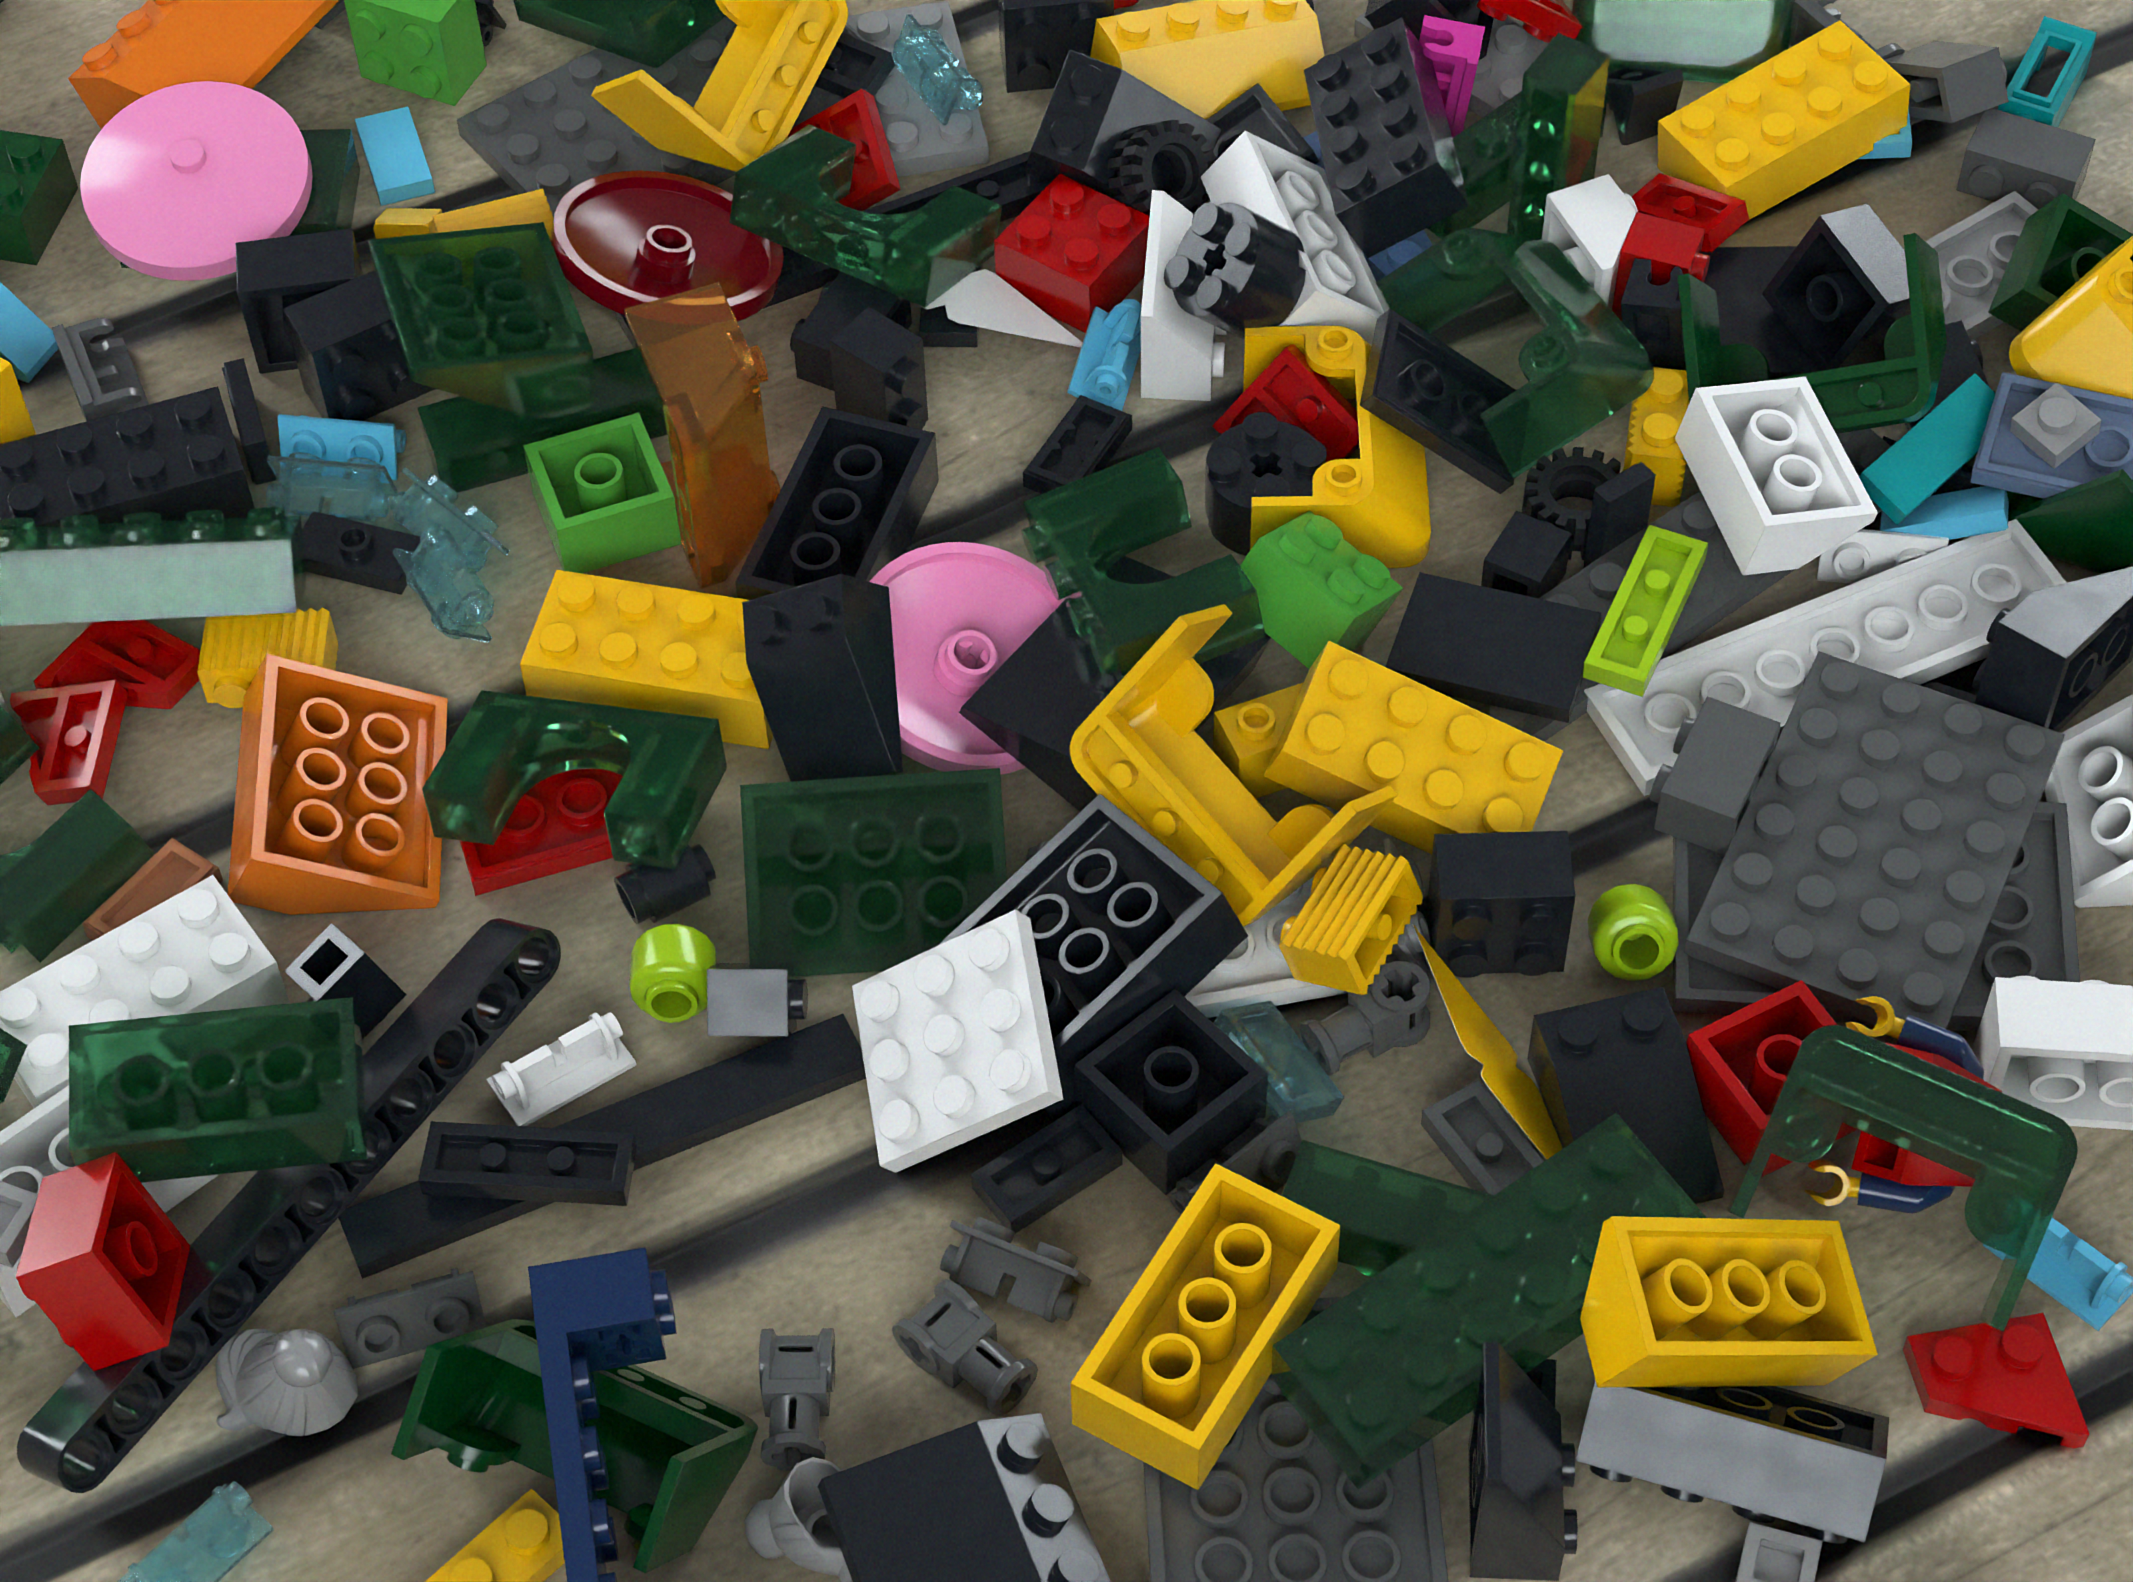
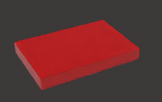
[443,736,662,896]

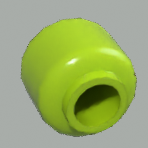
[1587,883,1679,981]
[629,924,717,1023]

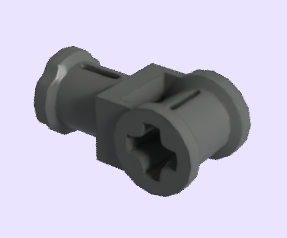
[1299,961,1430,1076]
[892,1279,1038,1416]
[759,1328,836,1471]

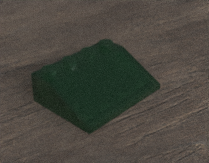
[369,222,594,418]
[740,768,1007,978]

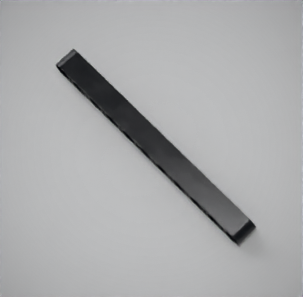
[17,918,561,1493]

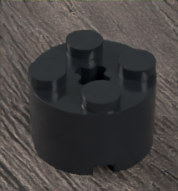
[1164,202,1306,339]
[1205,412,1327,556]

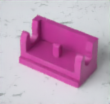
[1419,15,1485,146]

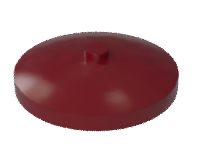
[550,170,784,328]

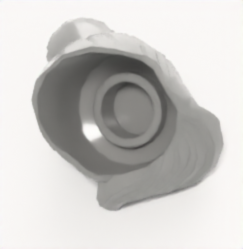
[215,1329,358,1436]
[744,1457,853,1582]

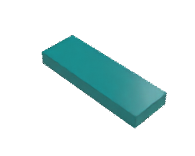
[1859,373,1996,525]

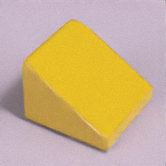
[374,208,442,255]

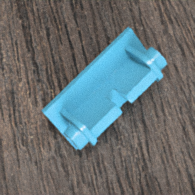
[1067,299,1142,411]
[278,414,406,480]
[1983,1195,2133,1331]

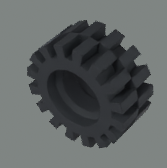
[1108,120,1216,216]
[1521,447,1621,560]

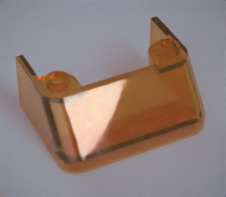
[624,282,781,589]

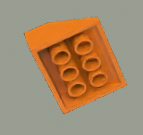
[68,0,339,130]
[227,654,448,915]

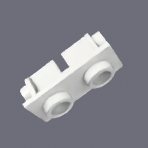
[1817,529,1949,584]
[486,1012,637,1127]

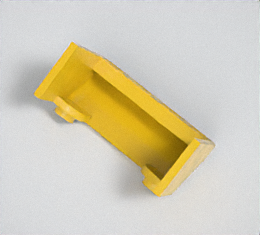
[591,0,848,174]
[2009,236,2133,399]
[1243,326,1431,568]
[1070,604,1398,927]

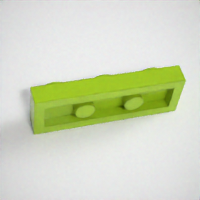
[1583,525,1708,697]

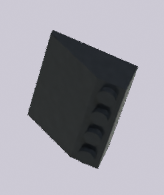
[959,551,1271,812]
[937,794,1248,1120]
[817,1413,1111,1582]

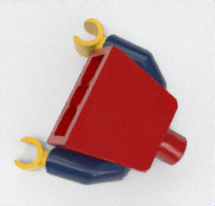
[1804,996,2013,1214]

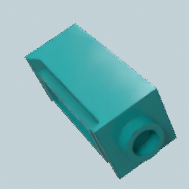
[1997,16,2097,128]

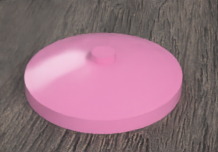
[80,81,313,281]
[869,542,1068,777]

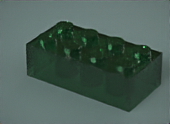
[69,997,368,1183]

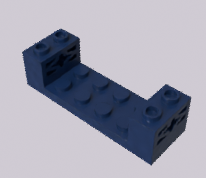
[528,1247,677,1582]

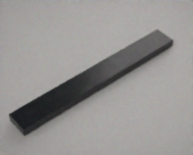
[338,1014,866,1279]

